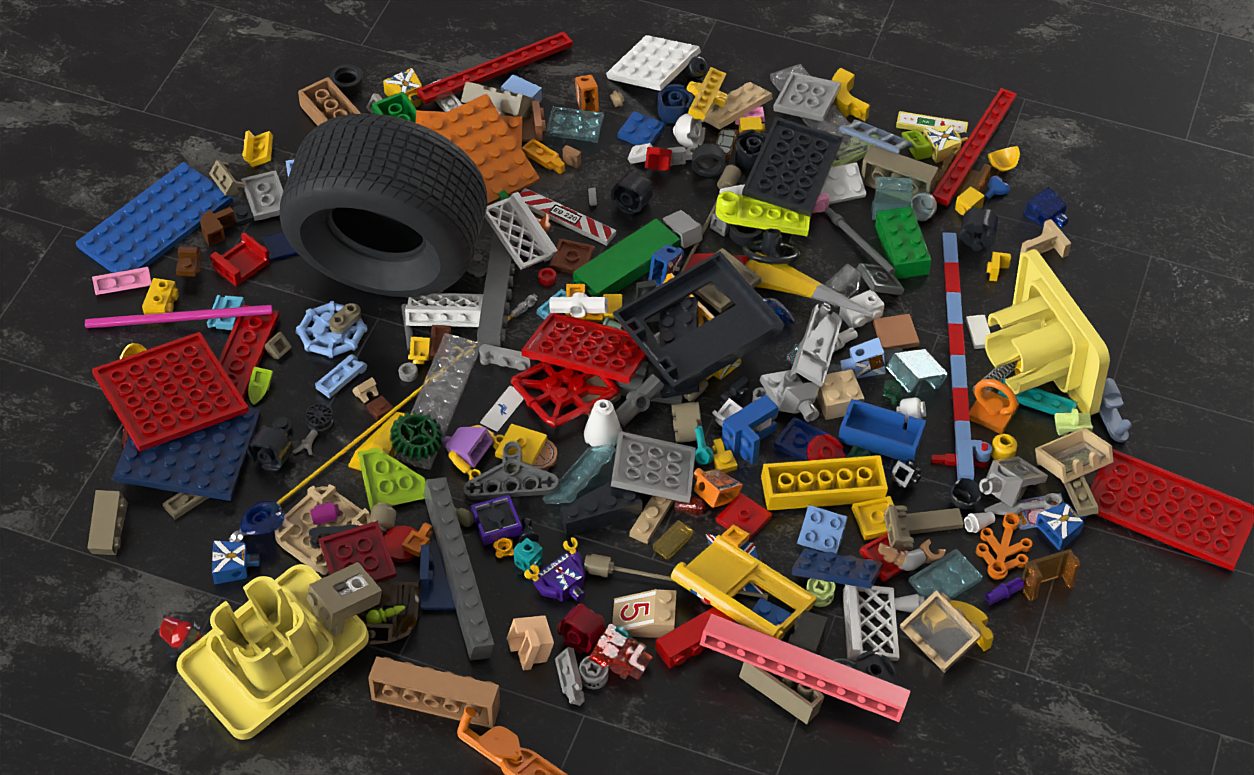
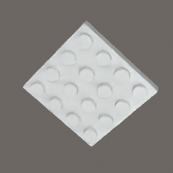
[606,35,701,91]

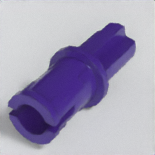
[985,577,1025,605]

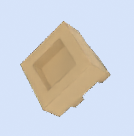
[352,377,378,403]

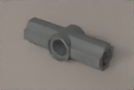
[615,374,664,427]

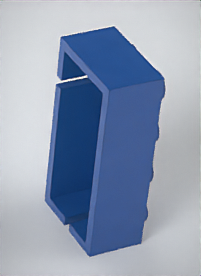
[838,399,926,461]

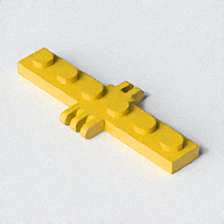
[687,67,728,121]

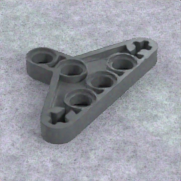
[463,441,560,500]

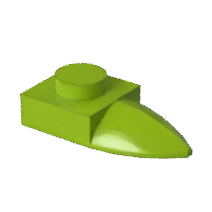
[248,367,273,405]

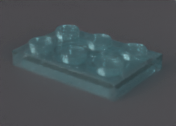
[546,106,604,143]
[909,549,983,600]

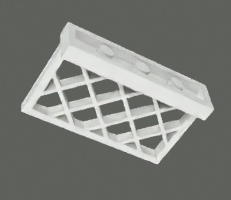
[485,192,558,270]
[405,293,483,327]
[843,584,899,661]

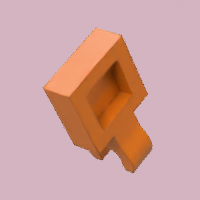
[402,522,433,557]

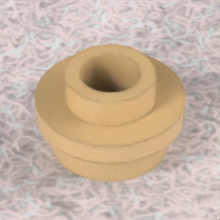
[610,91,624,107]

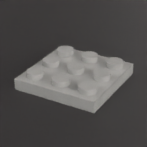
[773,72,841,122]

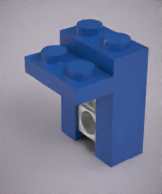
[722,395,778,465]

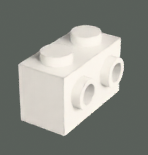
[839,290,884,328]

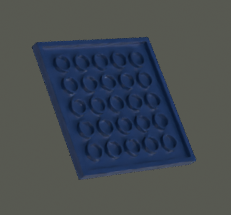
[113,408,261,501]

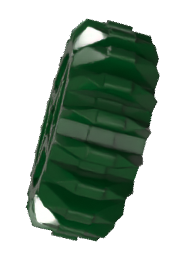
[390,410,443,462]

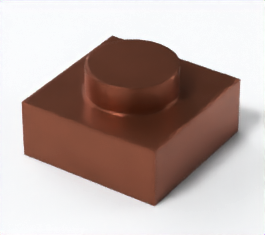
[366,395,393,421]

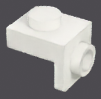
[628,143,652,164]
[712,398,743,427]

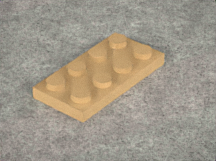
[704,82,773,129]

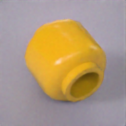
[991,434,1018,460]

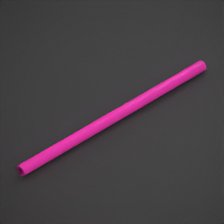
[85,305,273,328]

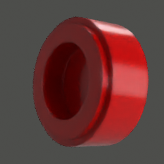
[538,268,557,286]

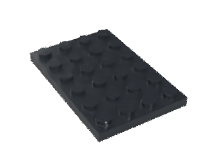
[742,117,843,217]

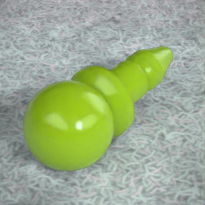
[366,606,405,623]

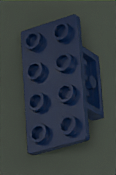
[420,540,456,610]

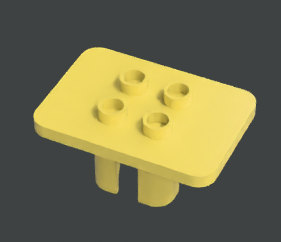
[985,249,1110,416]
[177,564,369,740]

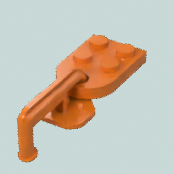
[457,707,567,775]

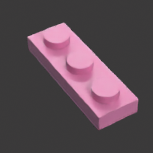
[92,267,151,295]

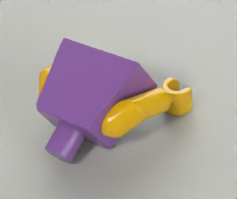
[443,425,504,481]

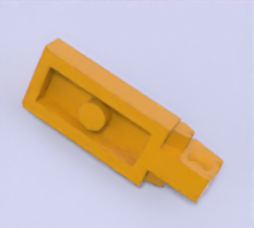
[522,138,565,174]

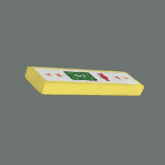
[896,111,968,134]

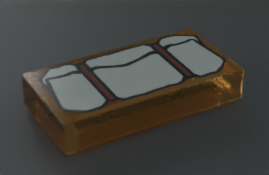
[716,128,738,159]

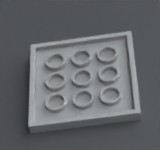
[611,431,696,503]

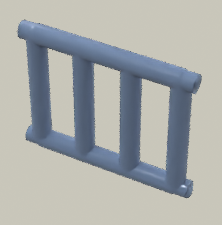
[839,119,913,154]

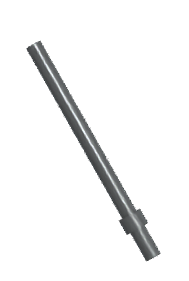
[825,207,895,274]

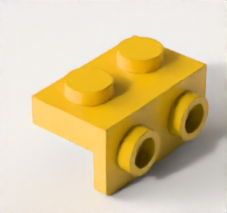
[242,131,273,167]

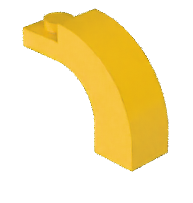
[832,68,870,121]
[921,600,993,651]

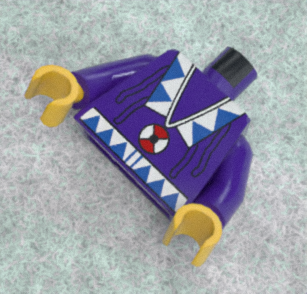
[524,538,586,602]

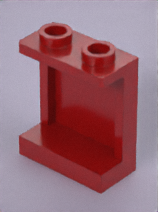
[210,232,270,287]

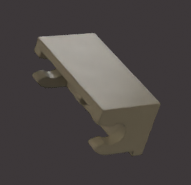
[209,160,245,198]
[884,505,914,550]

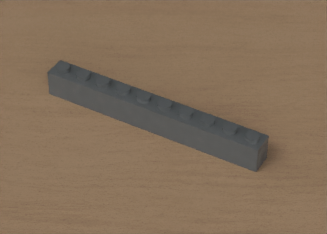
[477,205,520,347]
[423,477,494,661]

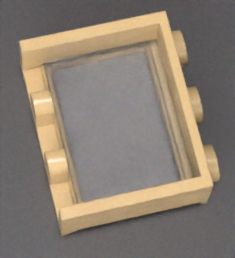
[1035,428,1113,483]
[900,590,981,673]

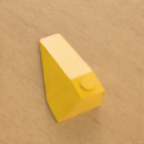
[348,412,405,471]

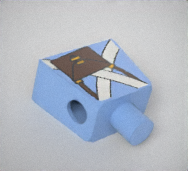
[840,338,886,378]

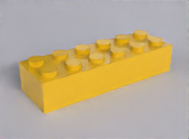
[761,455,888,510]

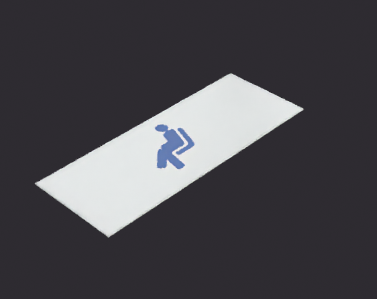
[480,386,523,432]

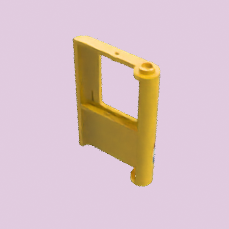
[671,535,817,640]

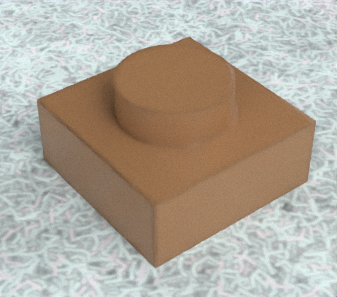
[562,145,581,168]

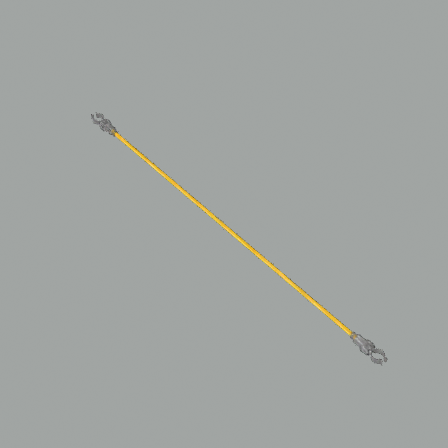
[229,294,538,542]

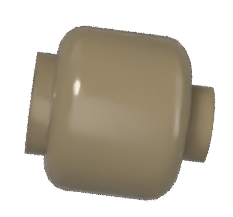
[370,503,396,534]

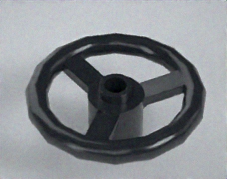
[742,228,800,265]

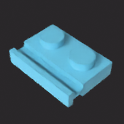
[207,295,245,330]

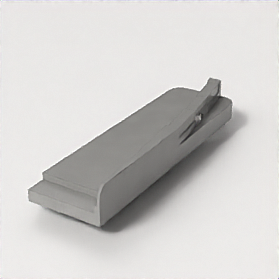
[790,303,842,386]

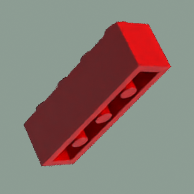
[656,607,739,668]

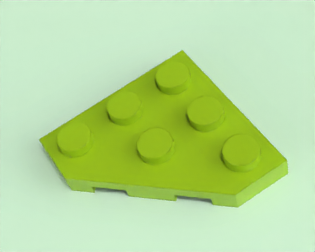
[358,448,426,510]

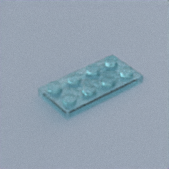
[542,444,616,505]

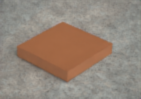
[873,314,919,350]

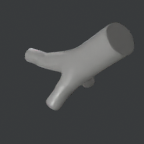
[293,430,318,455]

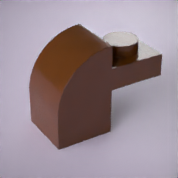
[200,207,236,247]
[176,246,202,276]

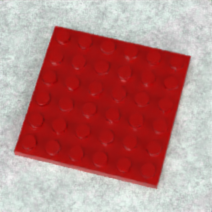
[92,332,249,452]

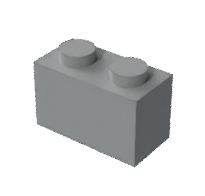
[663,210,703,249]

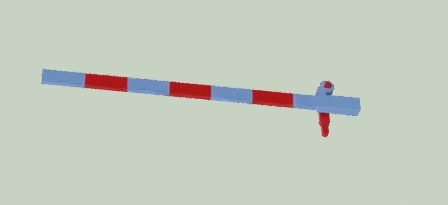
[931,232,992,480]

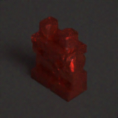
[589,623,652,680]

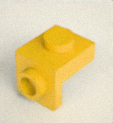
[987,252,1011,281]
[408,337,431,364]

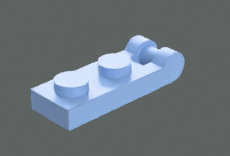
[315,354,367,398]

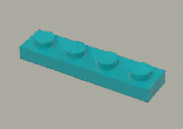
[998,378,1078,415]

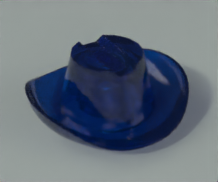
[240,501,284,535]

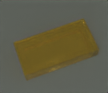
[653,520,694,560]

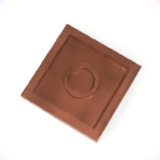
[550,239,595,274]

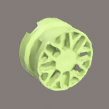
[806,578,835,607]

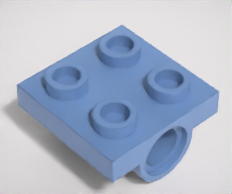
[797,505,848,555]

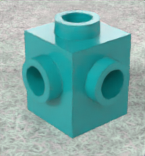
[513,538,543,574]

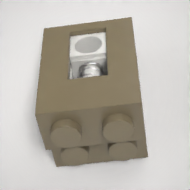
[307,562,382,637]

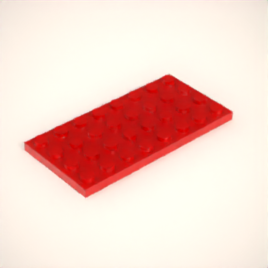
[1090,449,1254,571]

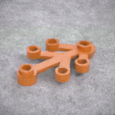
[976,513,1033,580]

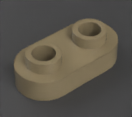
[329,303,361,334]

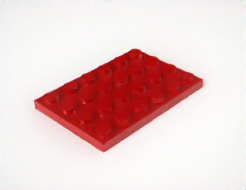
[522,313,647,384]

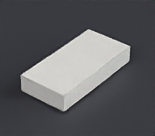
[966,315,991,349]

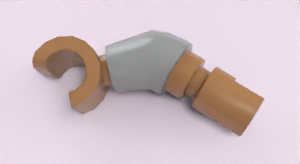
[878,539,945,571]

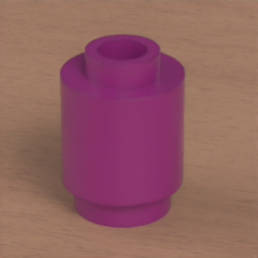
[310,501,341,526]

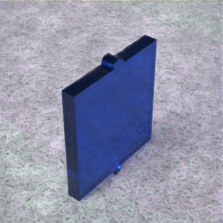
[262,232,298,261]

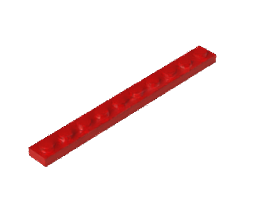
[417,31,573,105]
[932,88,1017,206]

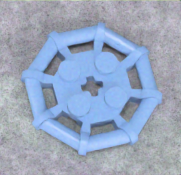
[296,301,367,358]

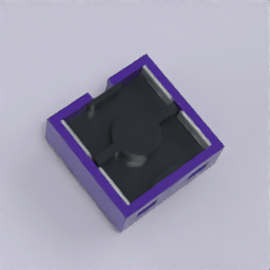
[471,495,522,546]

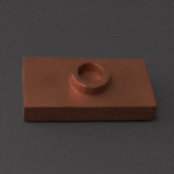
[429,325,451,360]

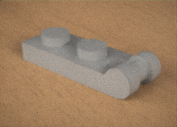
[479,344,533,370]

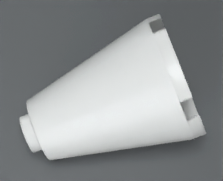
[584,399,623,451]

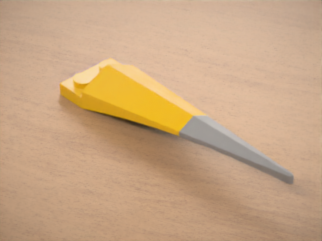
[746,252,873,317]

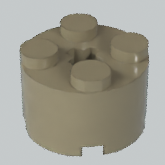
[671,402,702,443]

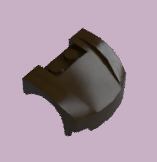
[357,581,420,644]

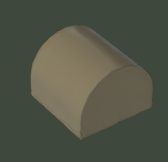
[264,332,292,359]

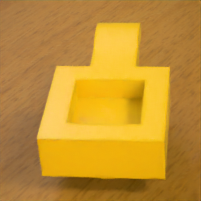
[713,438,738,473]

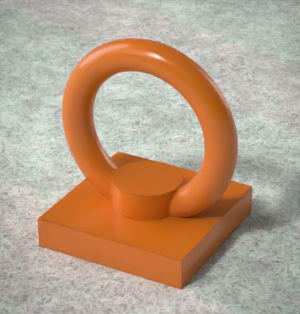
[969,379,1019,434]

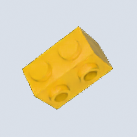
[142,278,179,315]

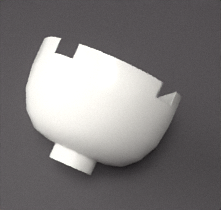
[673,114,705,148]

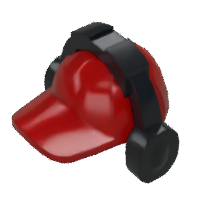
[159,616,201,661]

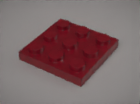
[318,521,397,583]

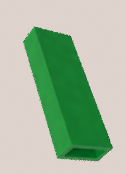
[573,219,680,297]

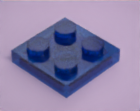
[774,417,827,461]

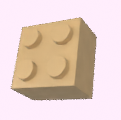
[816,369,864,420]

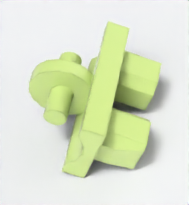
[1054,409,1093,435]

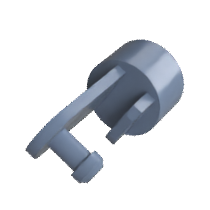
[1099,378,1132,443]

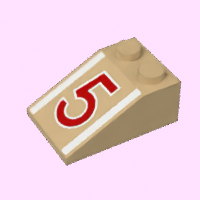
[612,589,676,638]

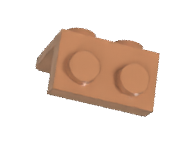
[513,101,546,142]

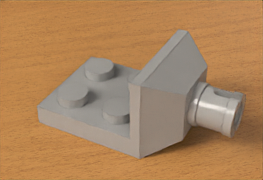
[759,370,819,422]
[979,456,1048,507]

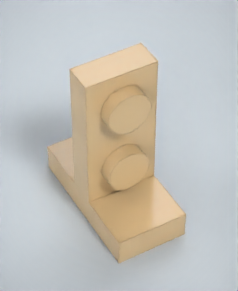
[1020,219,1071,258]

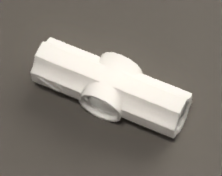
[549,293,608,318]

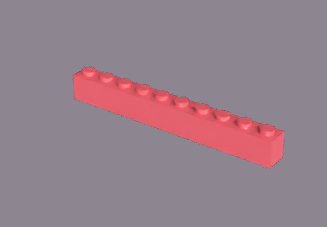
[700,614,910,722]

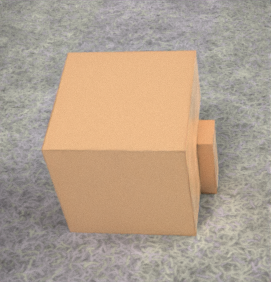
[507,616,554,670]

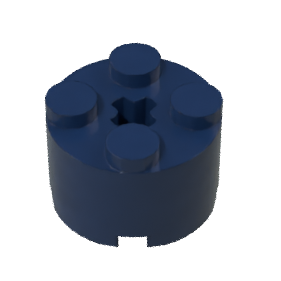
[658,84,693,124]

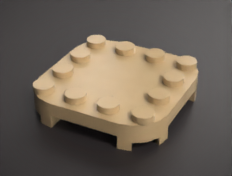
[274,484,370,575]

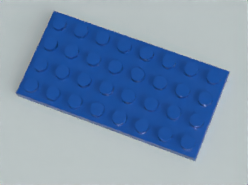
[76,162,233,273]

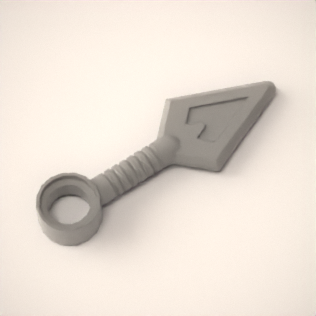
[985,493,1062,515]

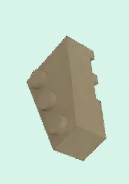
[88,490,128,555]

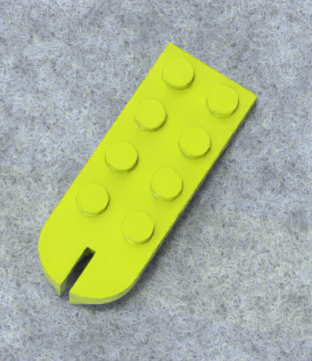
[715,191,810,236]

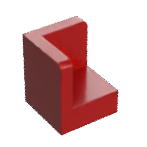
[645,147,672,171]

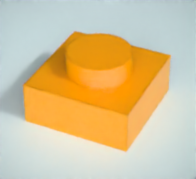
[721,524,750,548]

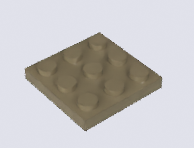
[694,248,761,313]

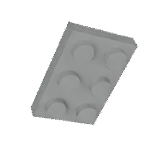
[241,170,283,221]

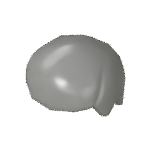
[910,192,937,221]

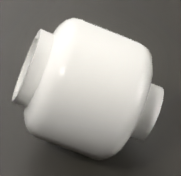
[896,398,926,424]

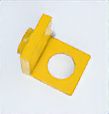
[603,294,622,320]

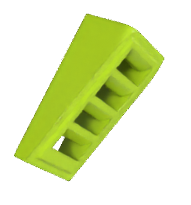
[902,129,932,160]

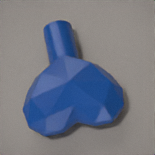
[984,176,1010,201]

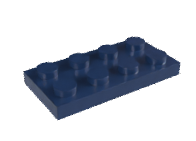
[792,549,882,589]

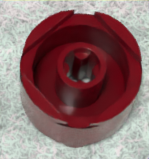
[557,603,605,654]

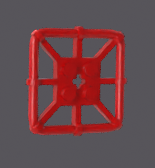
[511,361,620,428]

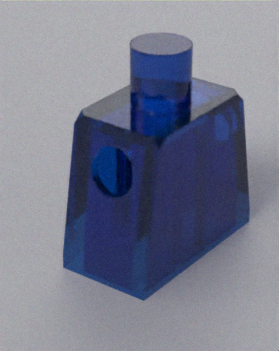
[1023,187,1069,227]

